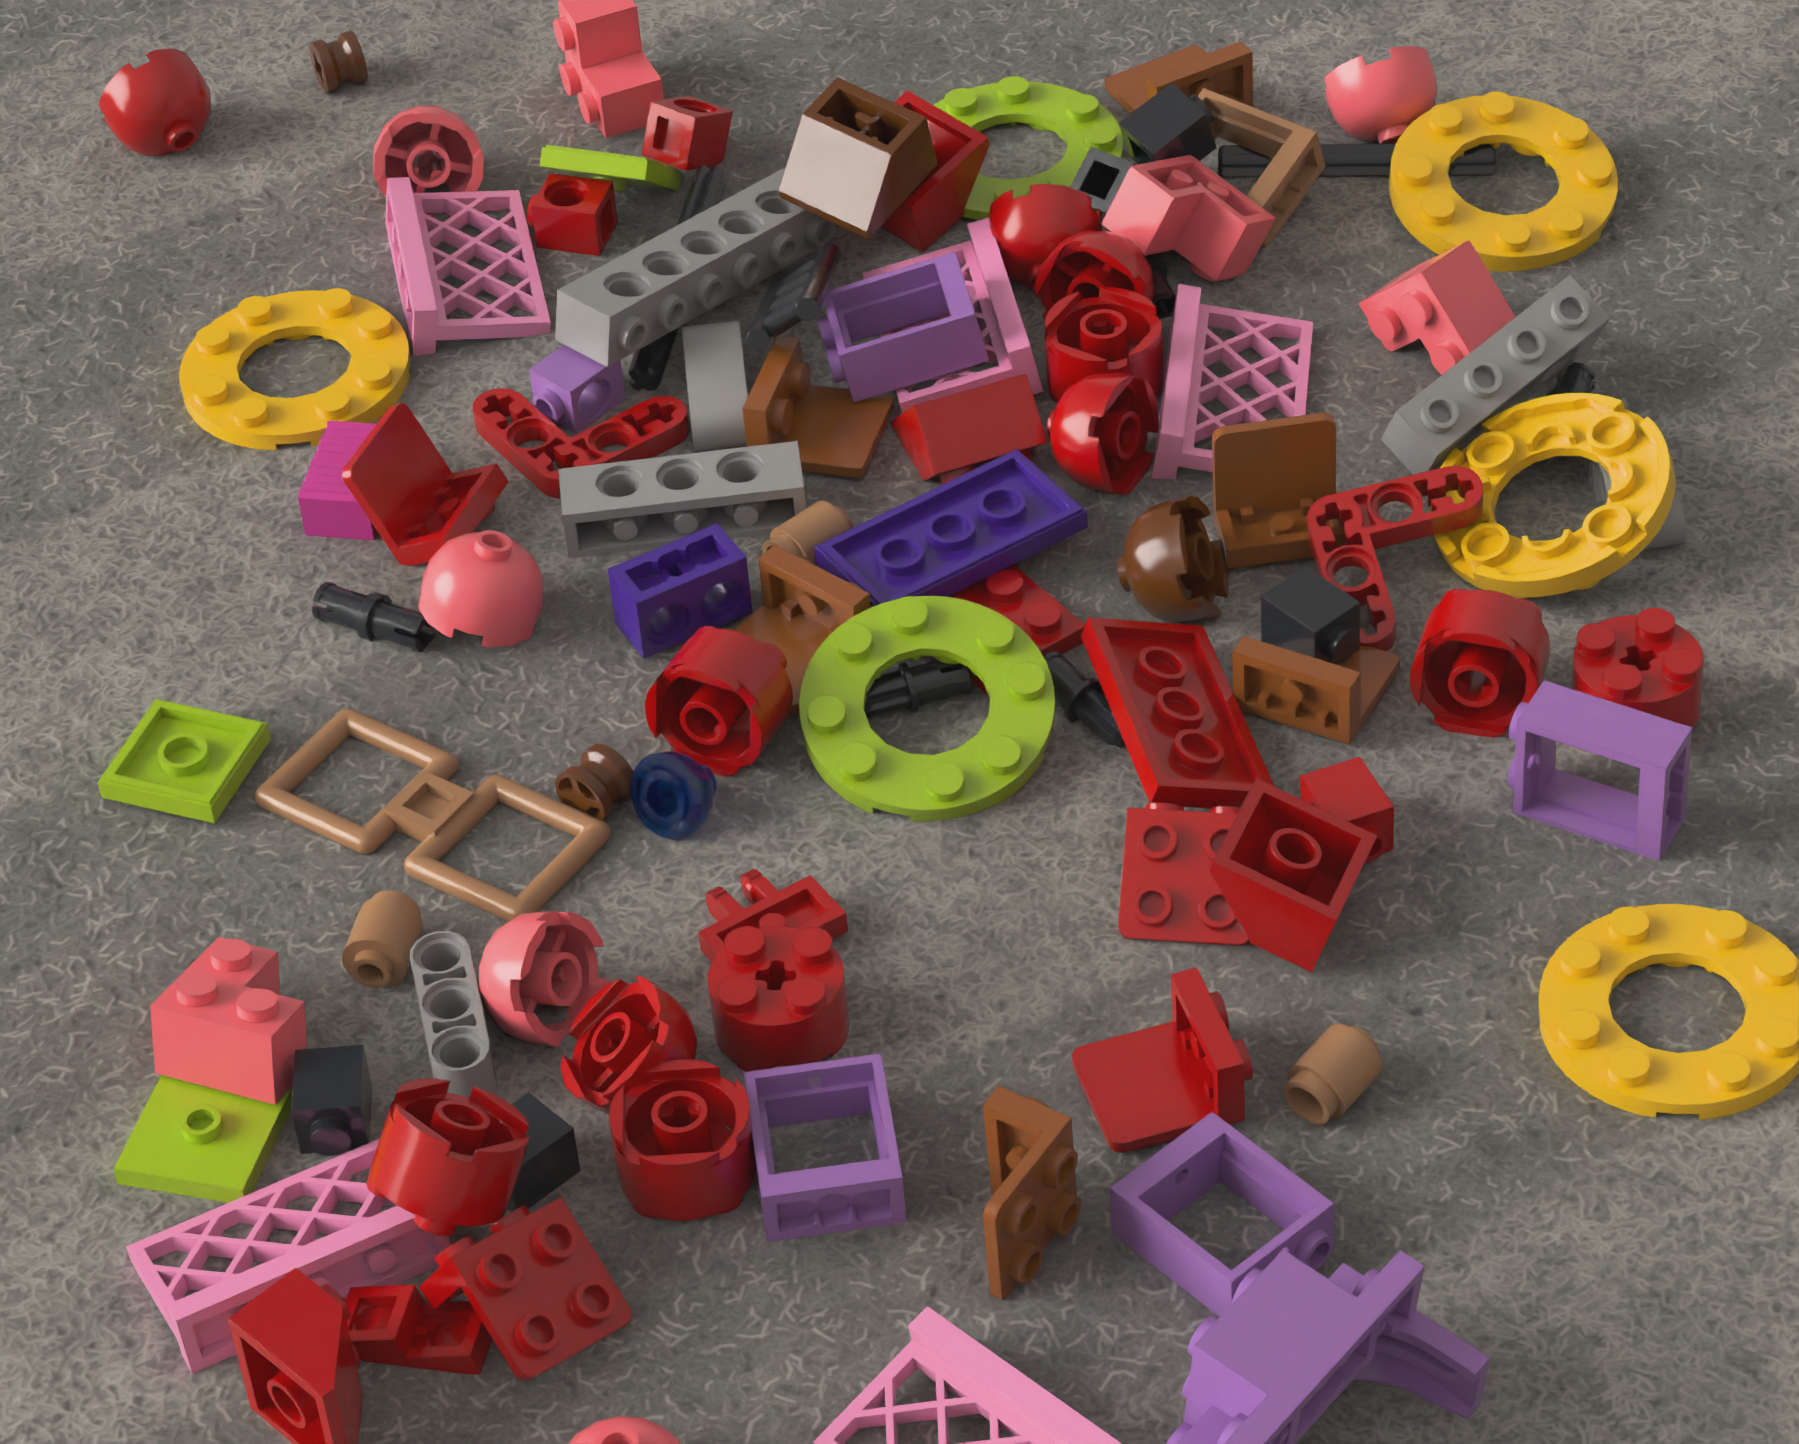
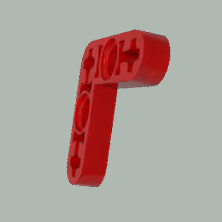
[473,388,689,499]
[1307,466,1483,651]

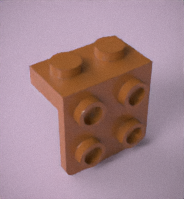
[1212,412,1345,569]
[733,545,871,715]
[983,1085,1081,1301]

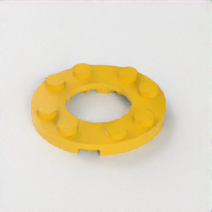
[1388,91,1618,272]
[179,288,411,450]
[1428,393,1676,599]
[1538,904,1799,1120]

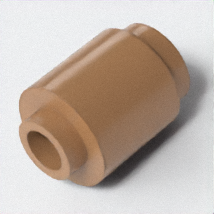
[762,500,854,569]
[342,890,423,988]
[1283,1024,1382,1125]

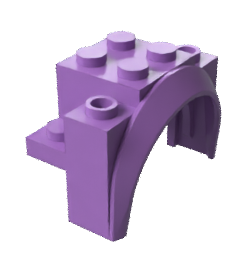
[1166,1250,1490,1444]

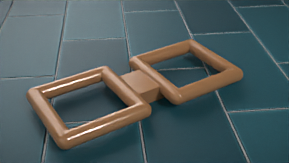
[255,708,611,922]

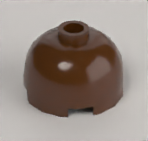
[1117,496,1229,622]

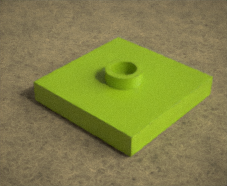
[539,145,682,193]
[98,699,271,824]
[113,1075,292,1203]

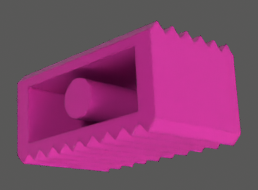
[298,421,377,540]

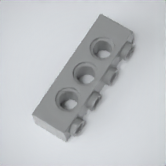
[1381,275,1610,475]
[558,441,806,558]

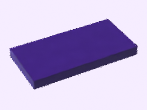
[814,449,1088,607]

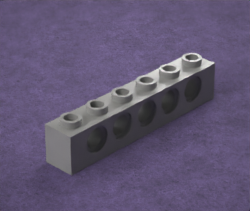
[555,168,835,367]

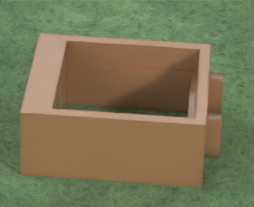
[1197,88,1326,248]

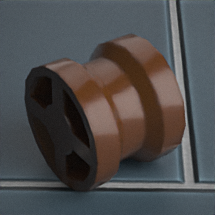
[309,30,368,94]
[555,744,637,821]

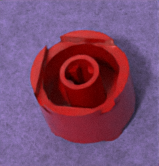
[1045,287,1164,403]
[1409,589,1550,738]
[1571,608,1704,729]
[645,626,793,777]
[708,926,849,1072]
[609,1059,756,1221]
[366,1078,530,1236]

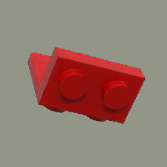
[342,403,509,566]
[1118,803,1249,946]
[1072,967,1253,1153]
[419,1197,631,1381]

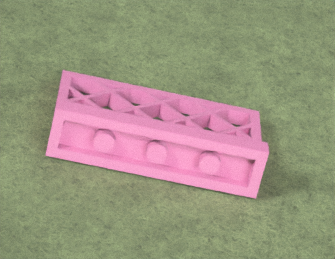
[385,177,551,357]
[862,217,1044,413]
[1151,284,1313,479]
[126,1138,451,1374]
[813,1306,1122,1444]

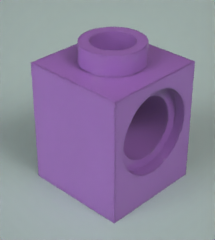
[529,345,626,434]

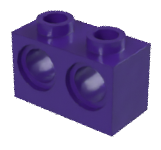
[608,523,753,659]

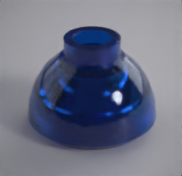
[630,751,717,841]

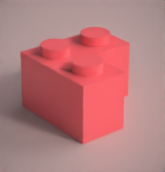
[553,0,664,138]
[1101,155,1276,282]
[1358,240,1516,375]
[150,937,307,1105]

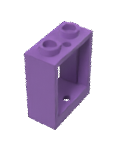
[817,252,989,402]
[1507,680,1692,861]
[743,1053,907,1242]
[1110,1112,1334,1317]

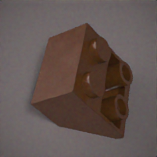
[779,77,938,239]

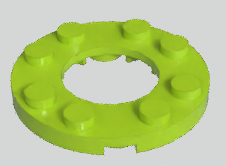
[934,76,1124,221]
[799,596,1055,821]

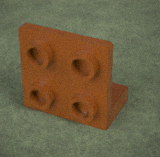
[1105,41,1253,114]
[742,335,894,478]
[1232,636,1400,745]

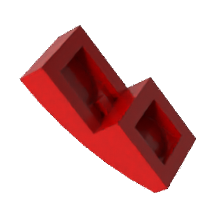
[345,1284,492,1375]

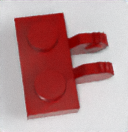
[698,869,848,963]

